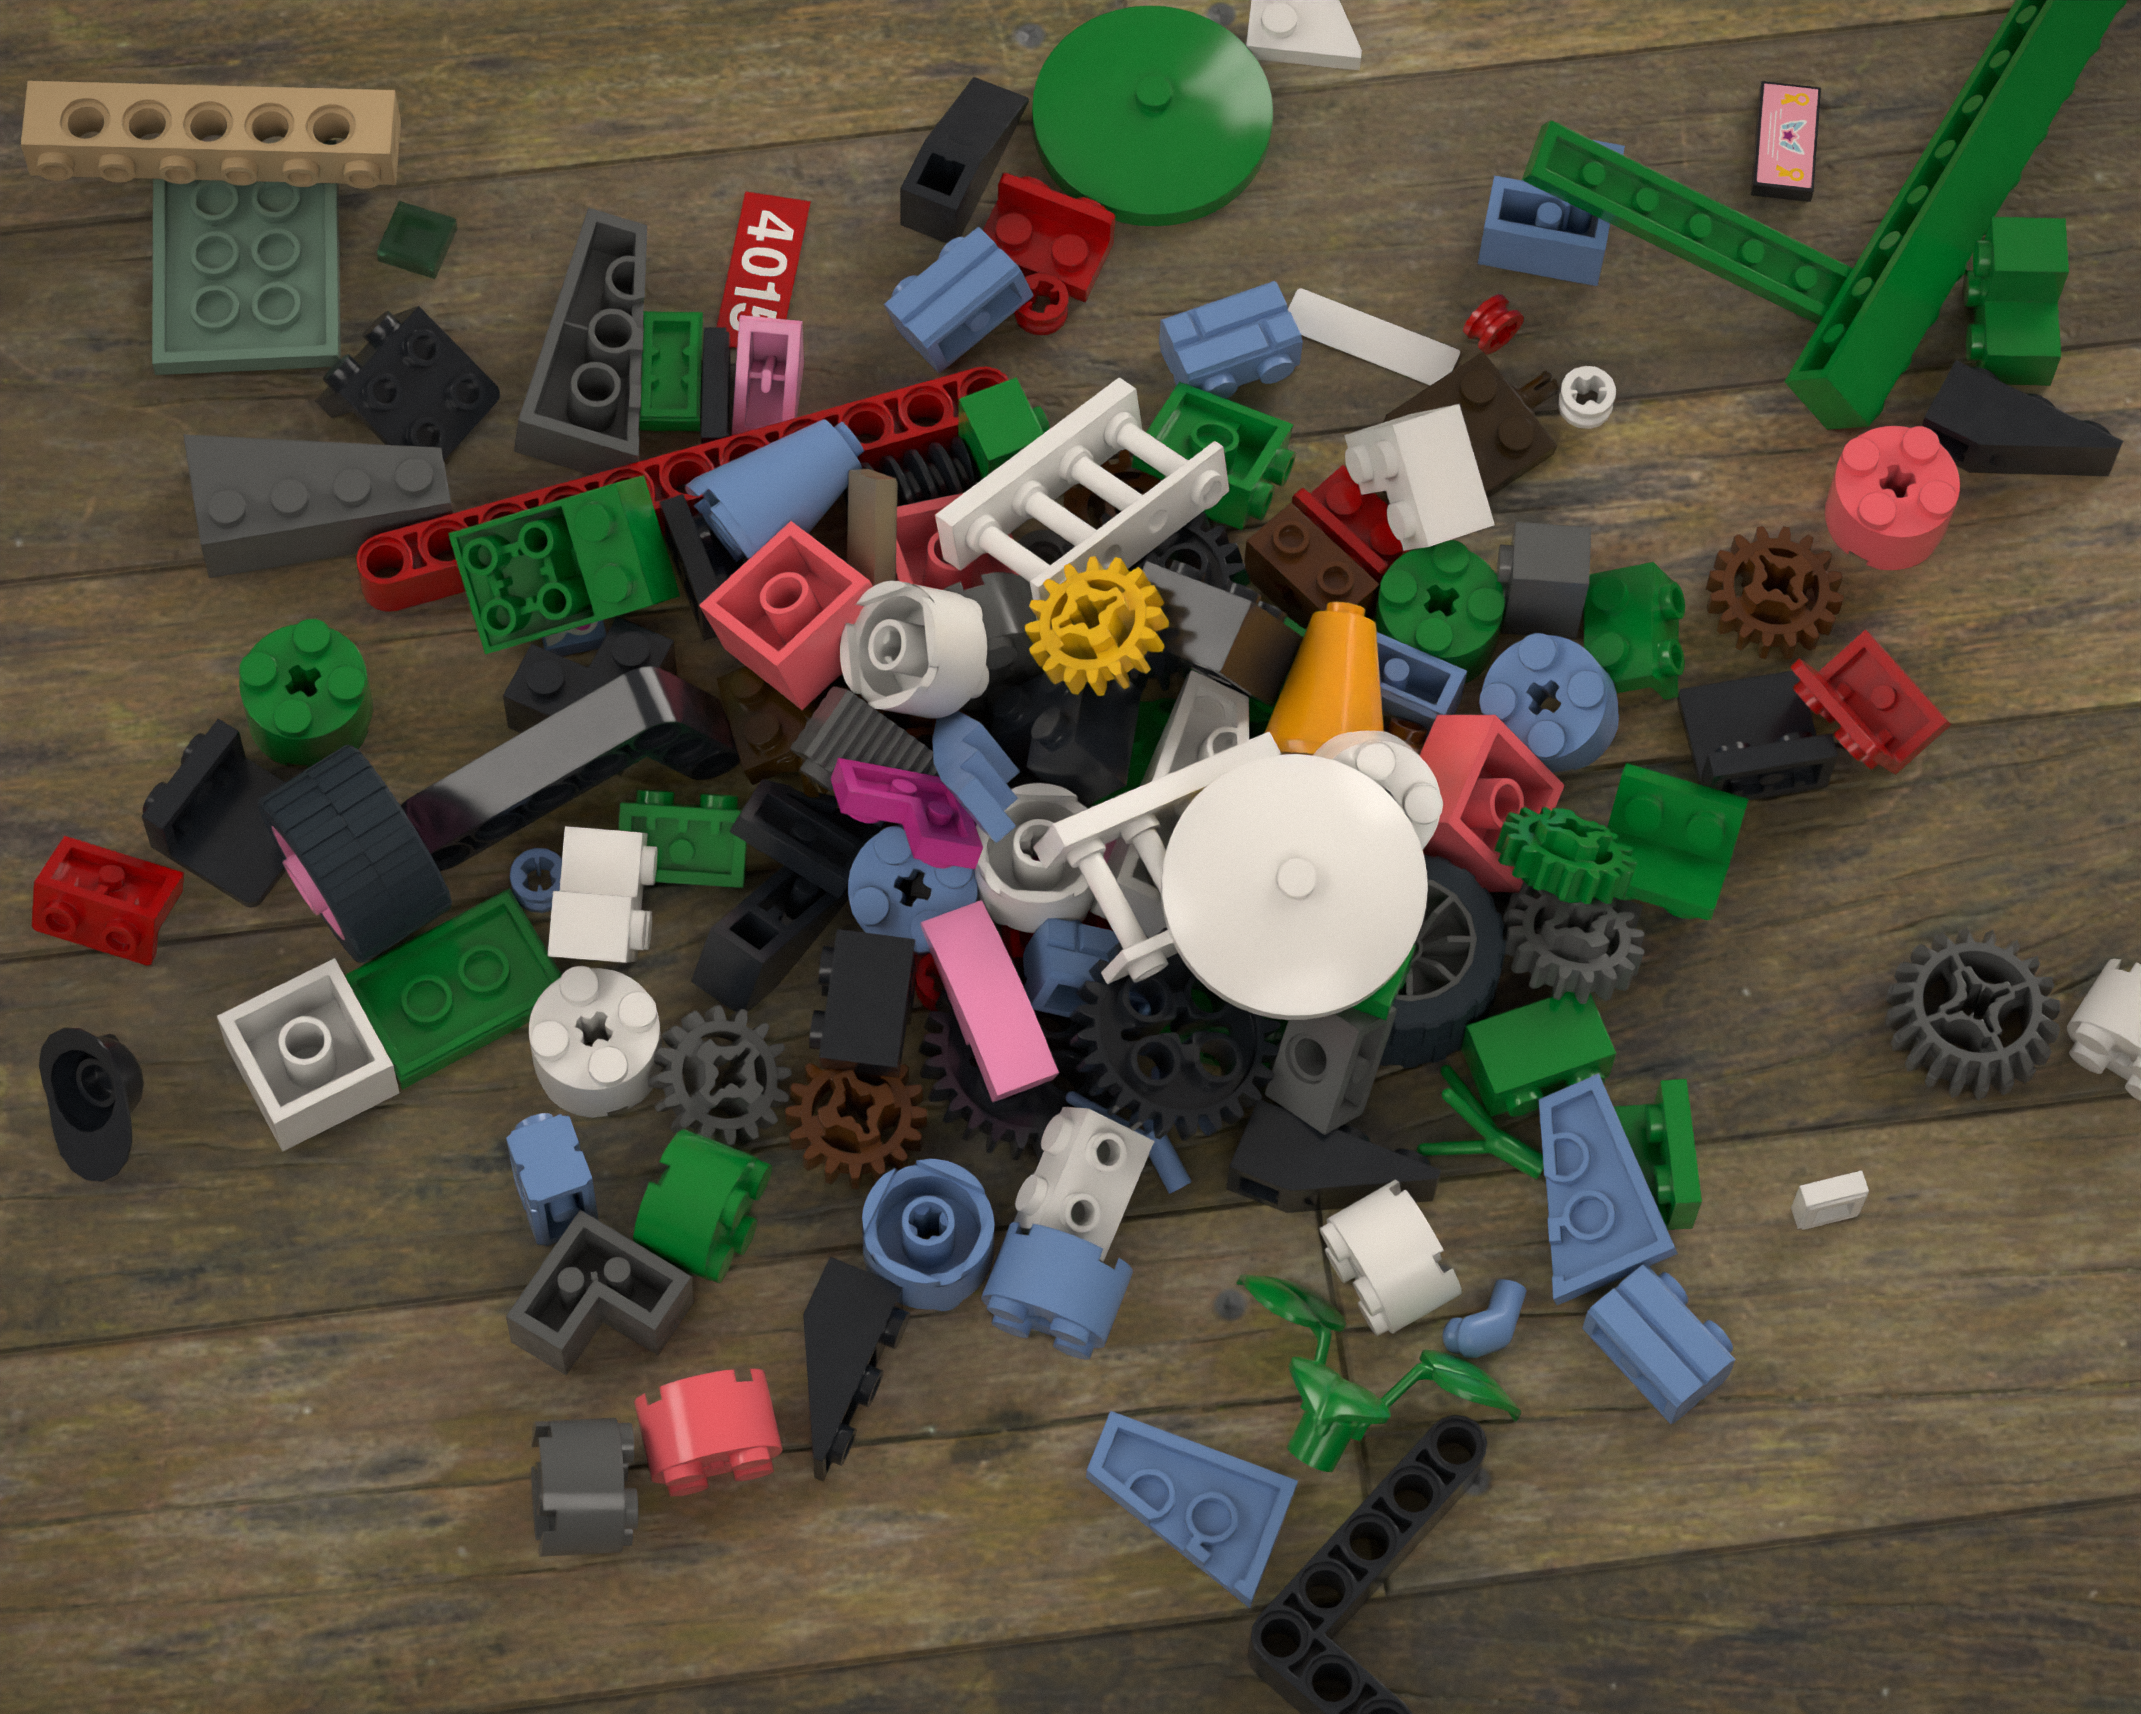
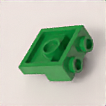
[1131,381,1296,530]

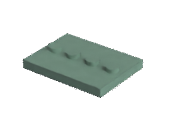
[152,140,341,375]

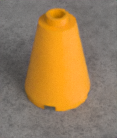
[1264,602,1384,756]

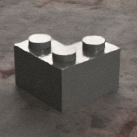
[506,1210,694,1375]

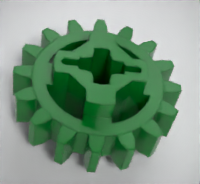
[1494,807,1638,904]

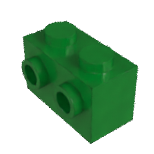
[958,377,1051,484]
[1461,991,1616,1117]

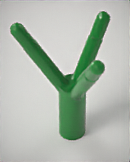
[1417,1065,1544,1180]

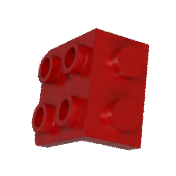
[1790,629,1952,775]

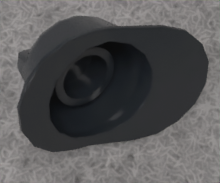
[39,1027,144,1182]

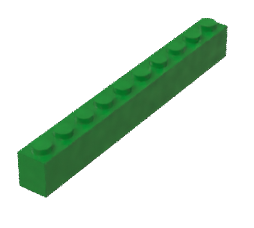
[1784,0,2127,430]

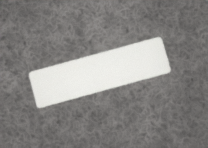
[1288,288,1460,386]

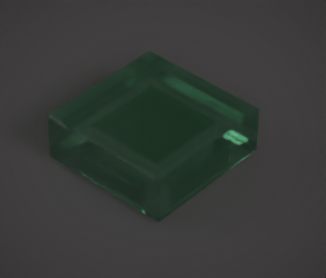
[377,201,457,279]

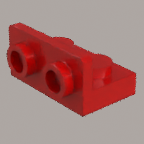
[983,173,1115,303]
[1292,465,1412,602]
[32,836,184,966]

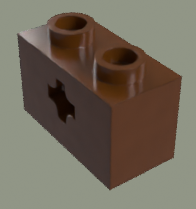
[1244,503,1380,629]

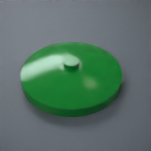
[1032,6,1273,227]

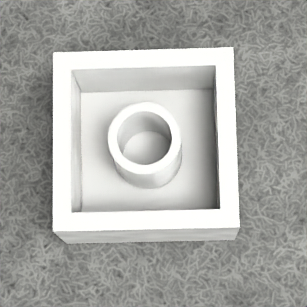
[217,958,399,1152]

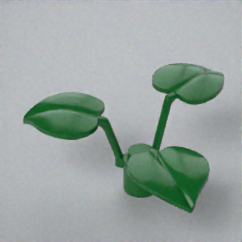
[1236,1274,1522,1472]

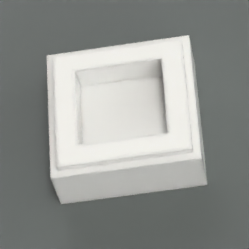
[1791,1171,1869,1230]

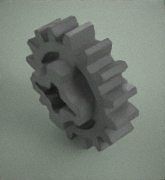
[1503,889,1645,1004]
[648,1005,792,1146]

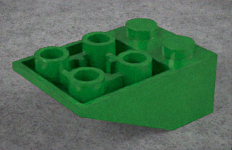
[448,475,680,654]

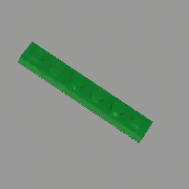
[1522,120,1853,325]

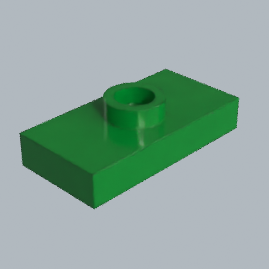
[639,311,704,431]

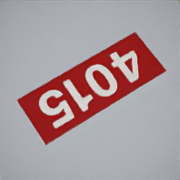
[717,191,811,348]

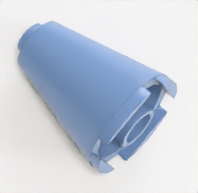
[685,419,864,562]

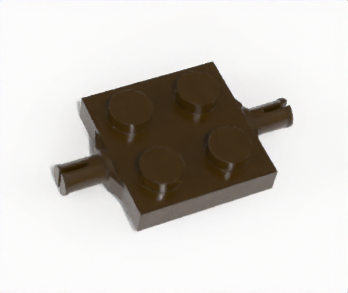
[1382,351,1560,500]
[716,666,856,797]

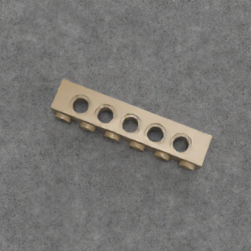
[21,81,401,189]

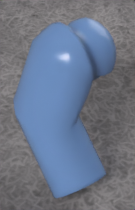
[1442,1279,1527,1358]

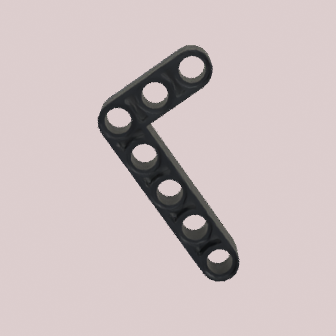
[401,666,740,871]
[1248,1415,1487,1714]

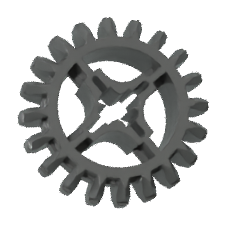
[1885,927,2061,1101]

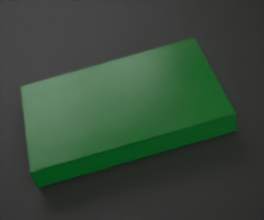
[344,888,562,1090]

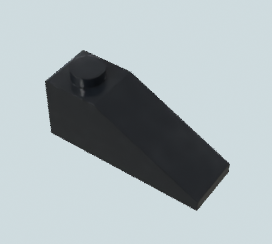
[691,866,849,1013]

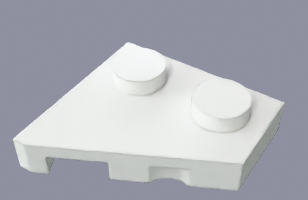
[1246,0,1362,70]

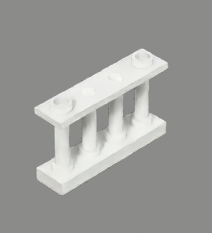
[935,378,1229,621]
[1033,732,1282,984]

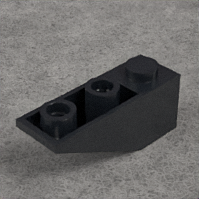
[900,77,1029,243]
[1921,360,2124,476]
[1226,1100,1441,1213]
[803,1257,910,1482]

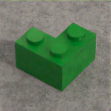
[1963,217,2069,386]

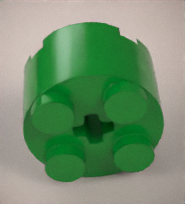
[1374,540,1505,684]
[239,619,373,768]
[633,1129,772,1284]

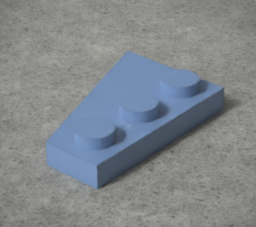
[1539,1074,1678,1306]
[1086,1411,1298,1608]

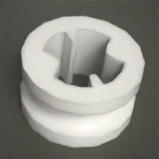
[1558,366,1616,429]

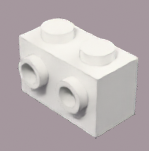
[1014,1107,1154,1262]

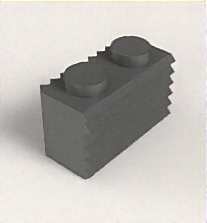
[790,686,939,828]

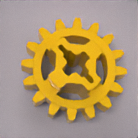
[1025,556,1169,696]

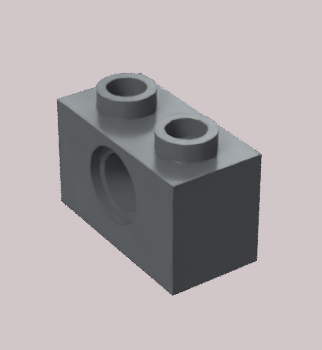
[1265,1006,1398,1135]

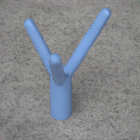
[1066,1066,1192,1194]

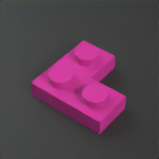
[830,758,983,869]

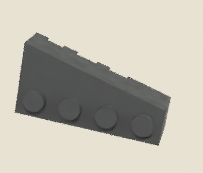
[514,208,647,475]
[183,434,453,578]

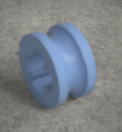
[510,848,562,913]

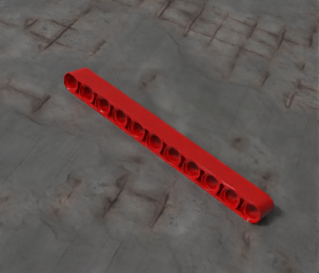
[356,366,1009,612]

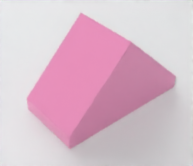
[731,315,804,436]

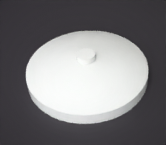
[1161,754,1428,1020]

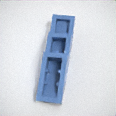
[932,711,1020,843]

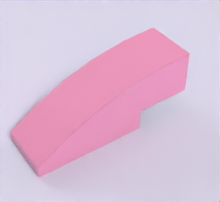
[920,900,1059,1102]

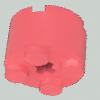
[1825,426,1960,570]
[634,1369,783,1496]

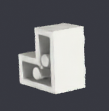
[1344,404,1495,551]
[548,826,657,963]

